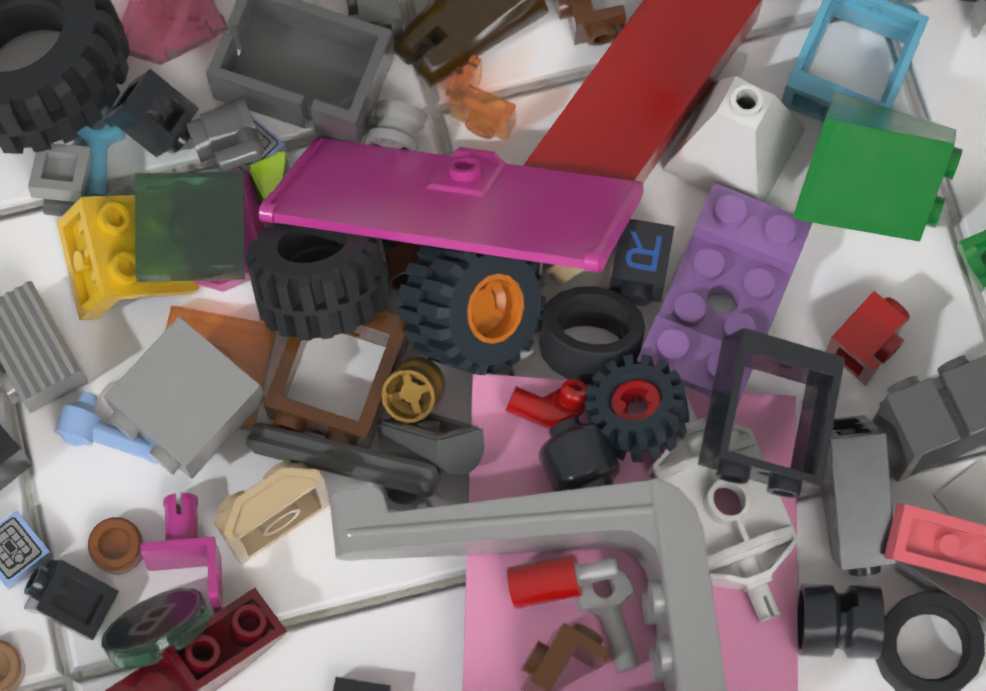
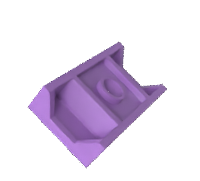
[636,183,813,407]

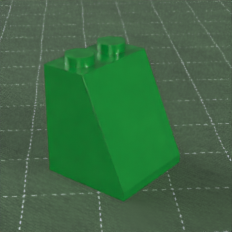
[792,91,963,242]

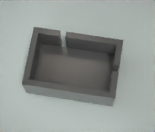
[206,0,395,143]
[872,355,986,483]

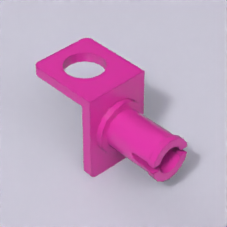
[141,493,224,613]

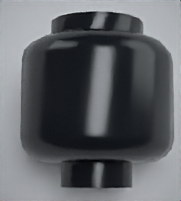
[538,418,621,492]

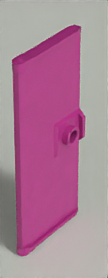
[259,137,644,273]

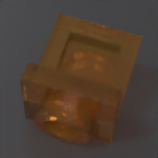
[445,55,516,142]

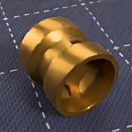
[381,357,445,423]

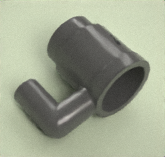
[186,96,264,173]

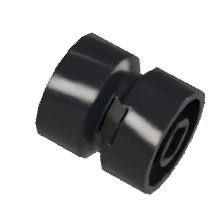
[797,583,885,659]

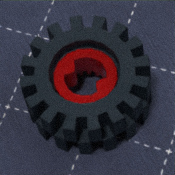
[585,354,690,462]

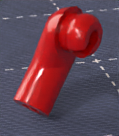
[505,379,587,429]

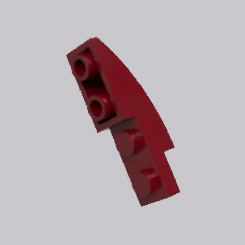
[105,588,287,691]

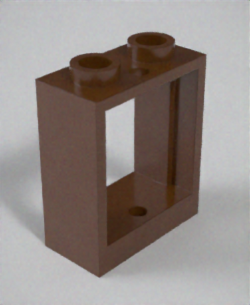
[263,310,410,449]

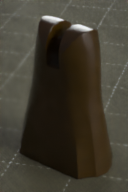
[394,0,549,88]

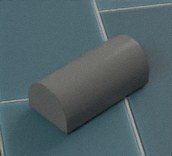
[377,413,484,476]

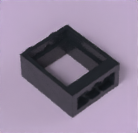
[698,328,845,498]

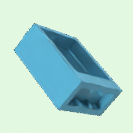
[781,0,930,122]

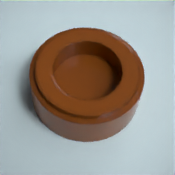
[87,517,145,575]

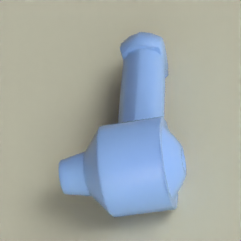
[54,391,158,464]

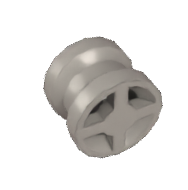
[366,99,427,151]

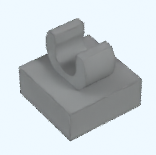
[28,143,93,202]

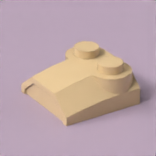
[214,460,330,565]

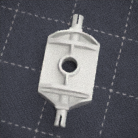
[647,391,799,623]

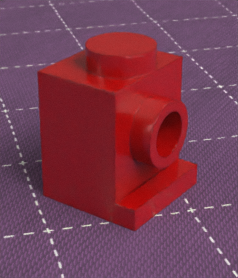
[825,291,910,386]

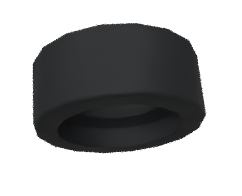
[539,286,645,384]
[875,591,985,691]

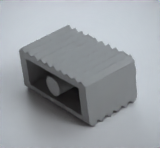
[0,281,88,413]

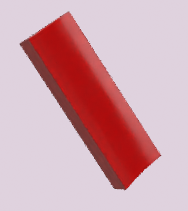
[523,0,763,183]

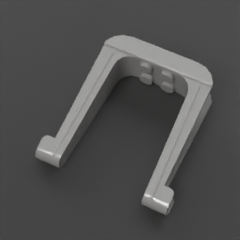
[329,478,727,691]

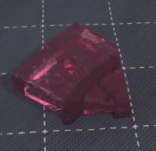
[121,0,228,65]

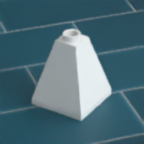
[664,76,805,202]

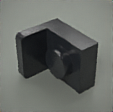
[24,560,119,641]

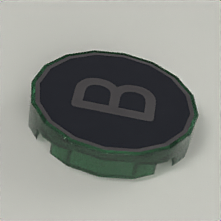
[101,588,210,669]

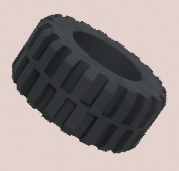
[0,0,130,154]

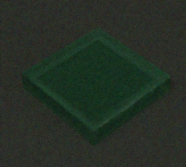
[135,172,246,282]

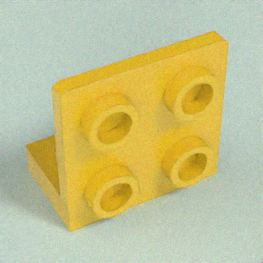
[56,193,199,320]

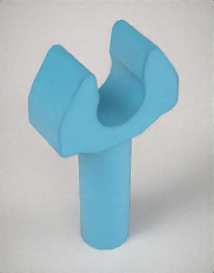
[75,105,125,197]

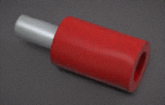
[507,554,619,609]

